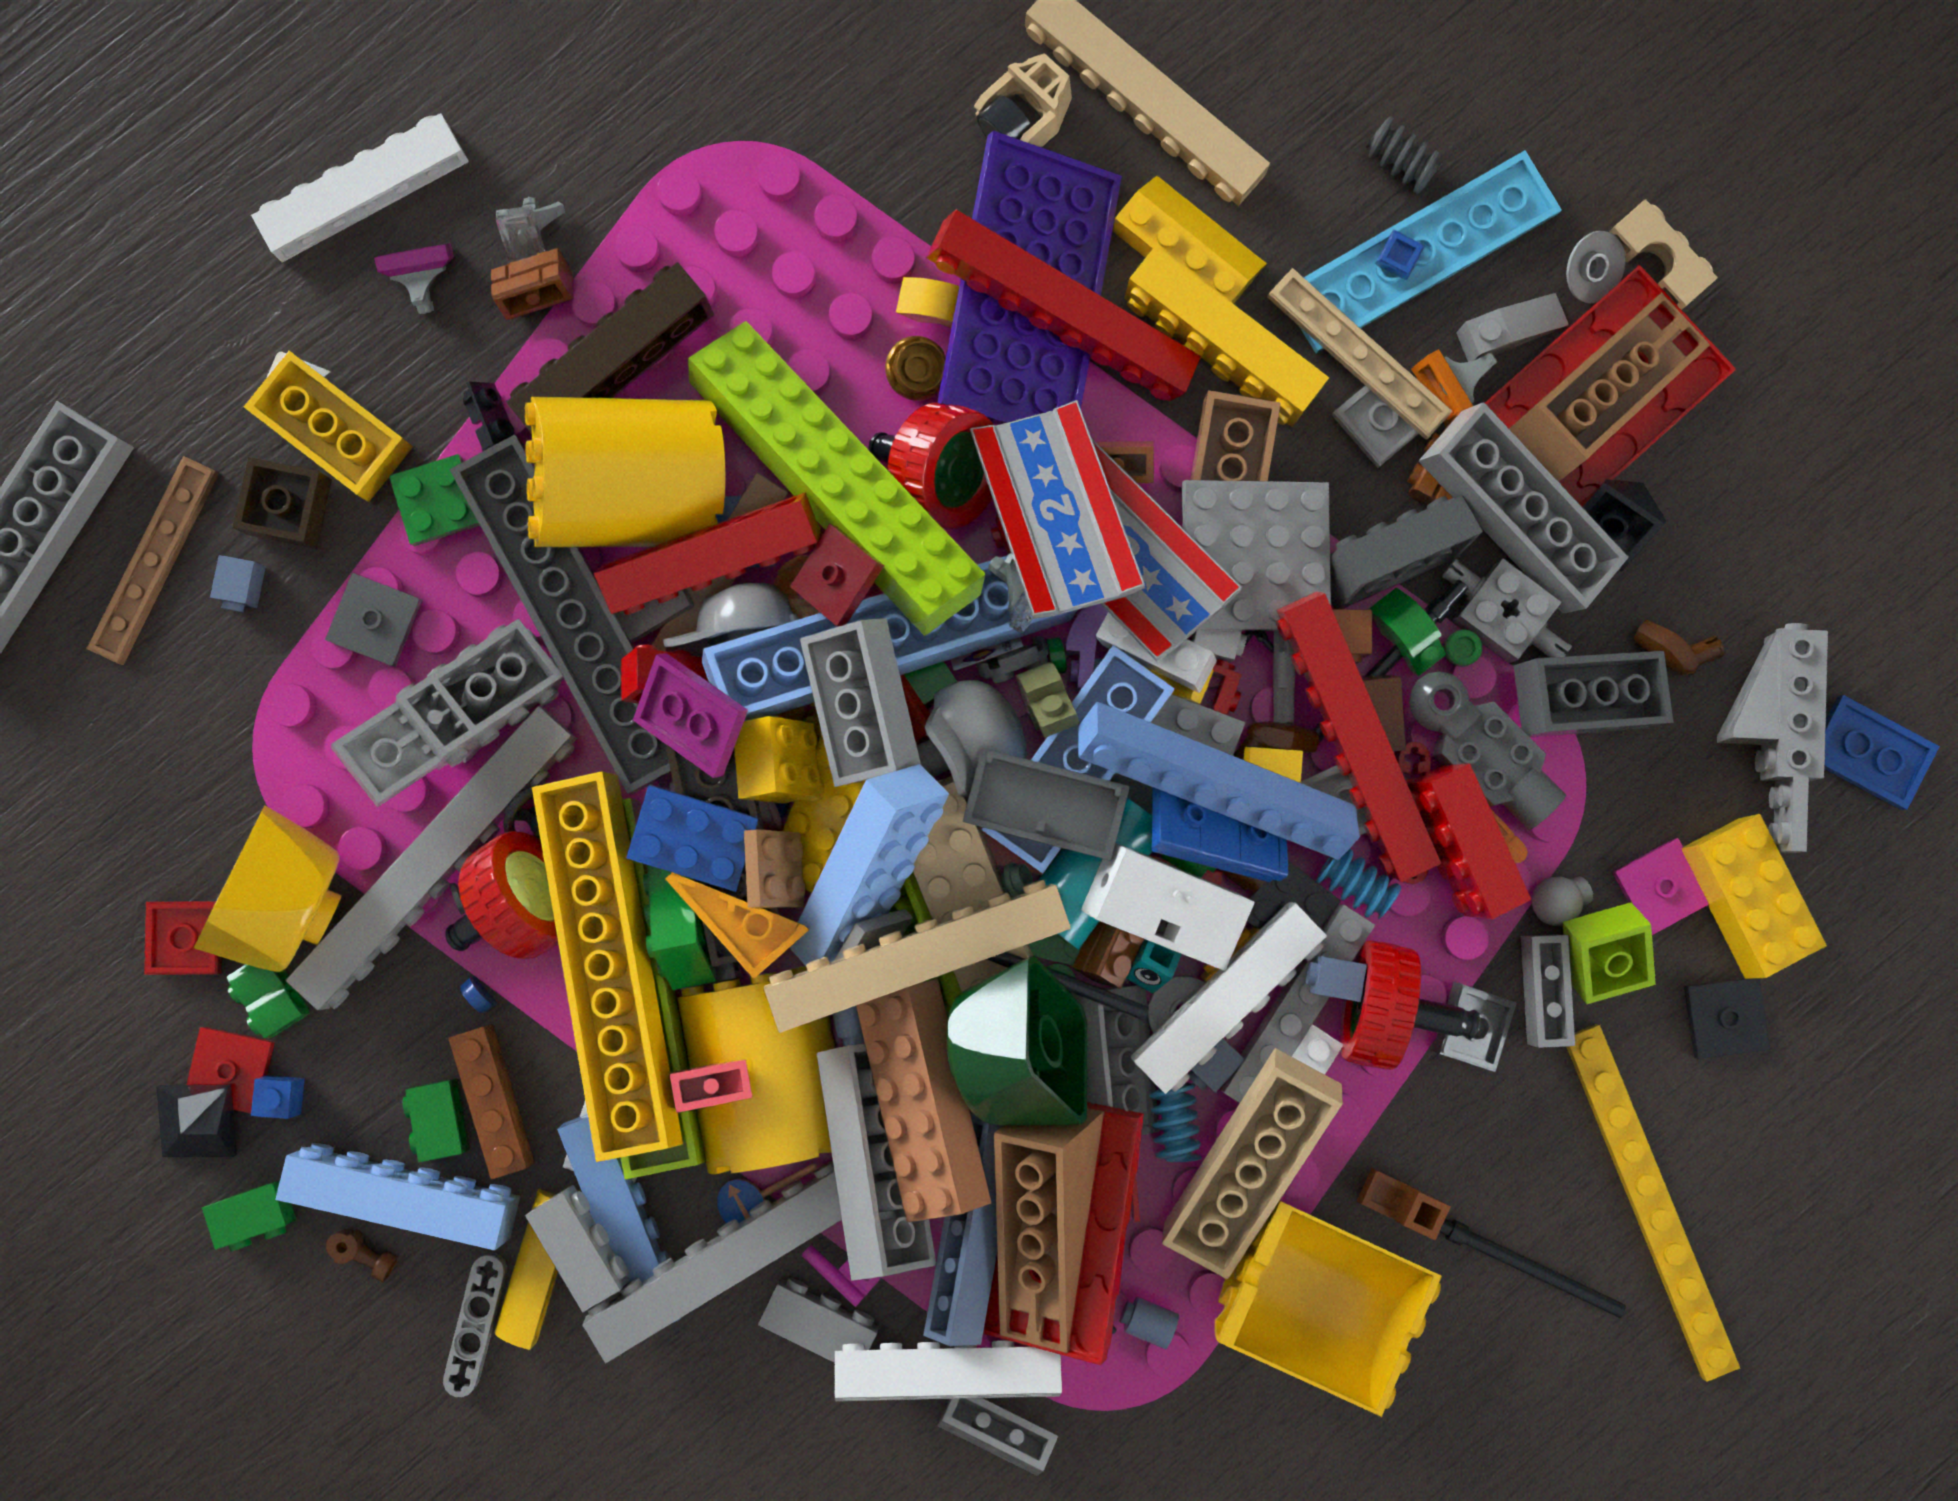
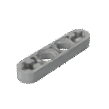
[443,1252,507,1397]

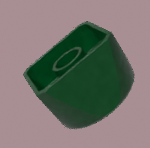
[947,955,1087,1125]

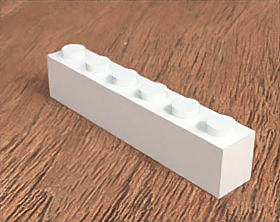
[251,113,469,262]
[1130,901,1327,1094]
[835,1340,1062,1401]

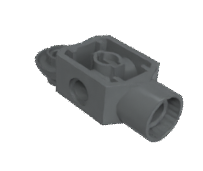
[1409,671,1566,830]

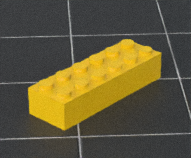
[1124,245,1329,427]

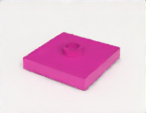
[1612,838,1709,935]

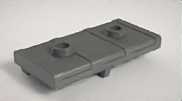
[963,748,1130,861]

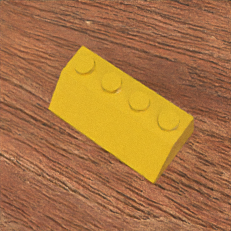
[1112,176,1267,304]

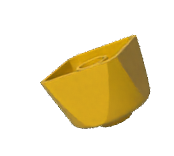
[194,805,342,972]

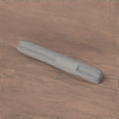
[1273,631,1295,724]

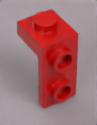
[1210,659,1242,715]

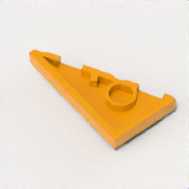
[665,872,809,979]

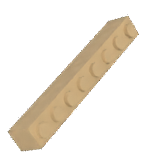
[1025,0,1270,206]
[764,880,1071,1033]

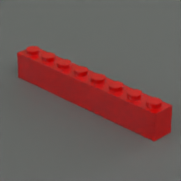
[926,209,1201,402]
[1276,591,1441,882]

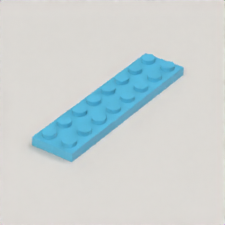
[1299,150,1562,354]

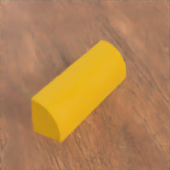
[494,1189,558,1350]

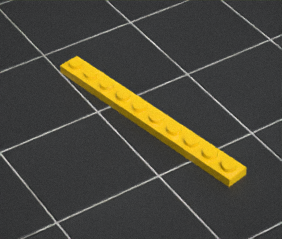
[1566,1024,1740,1382]

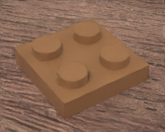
[744,829,805,909]

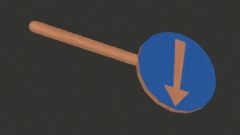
[717,1164,817,1224]

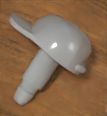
[663,582,800,717]
[916,680,1027,797]

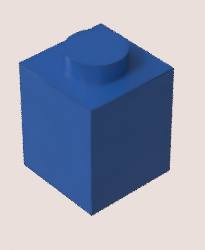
[251,1075,305,1119]

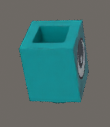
[1126,939,1182,994]

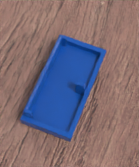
[1152,787,1288,882]

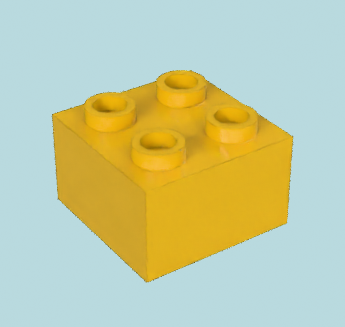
[734,716,820,803]

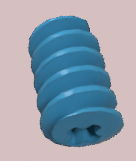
[1316,849,1401,919]
[1149,1083,1202,1162]

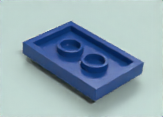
[1824,695,1940,810]
[626,785,759,892]

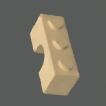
[1609,199,1718,310]

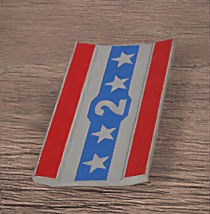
[970,400,1145,619]
[1091,438,1242,662]

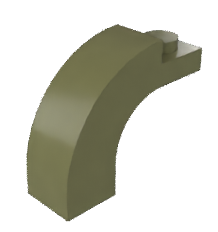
[1016,662,1080,738]

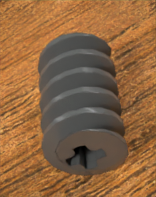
[1366,116,1445,194]

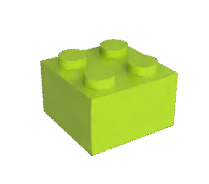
[1562,902,1656,1004]

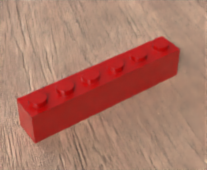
[594,492,822,615]

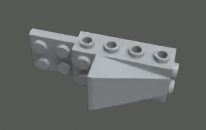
[331,619,563,808]
[1717,623,1828,854]

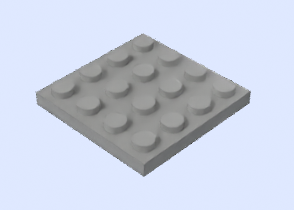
[1182,480,1331,631]

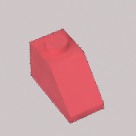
[670,1059,752,1113]

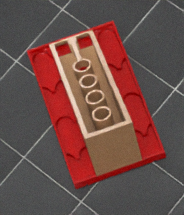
[1485,265,1736,507]
[983,1102,1144,1365]

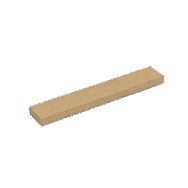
[1267,268,1453,440]

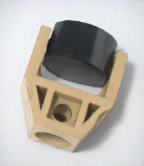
[974,53,1072,147]

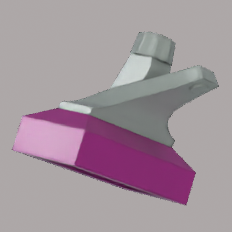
[374,243,454,314]

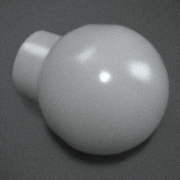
[1532,876,1593,927]

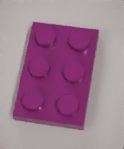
[633,653,748,778]

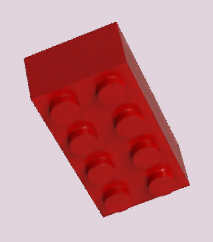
[1407,763,1531,919]

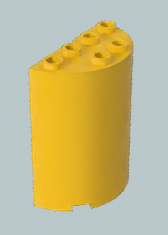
[525,397,725,547]
[677,966,835,1174]
[1214,1201,1442,1417]

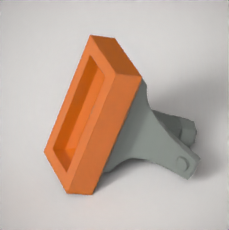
[1411,349,1498,427]

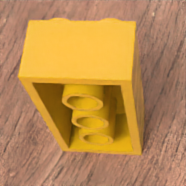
[244,351,413,502]
[783,735,866,893]
[1681,814,1827,979]

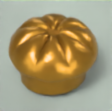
[885,336,946,401]

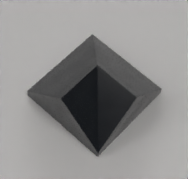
[1582,479,1666,572]
[156,1085,237,1157]

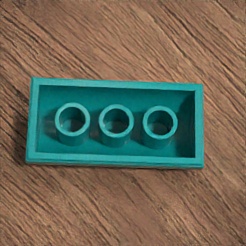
[1037,798,1152,950]

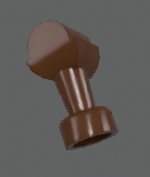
[326,1229,399,1283]

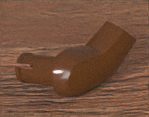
[1634,619,1724,675]
[1233,721,1319,760]

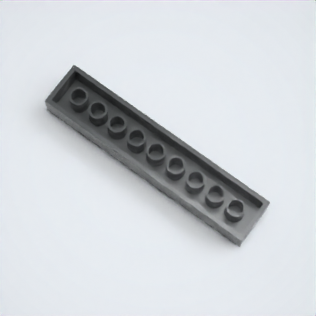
[449,435,671,795]

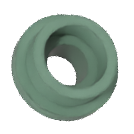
[1001,863,1033,897]

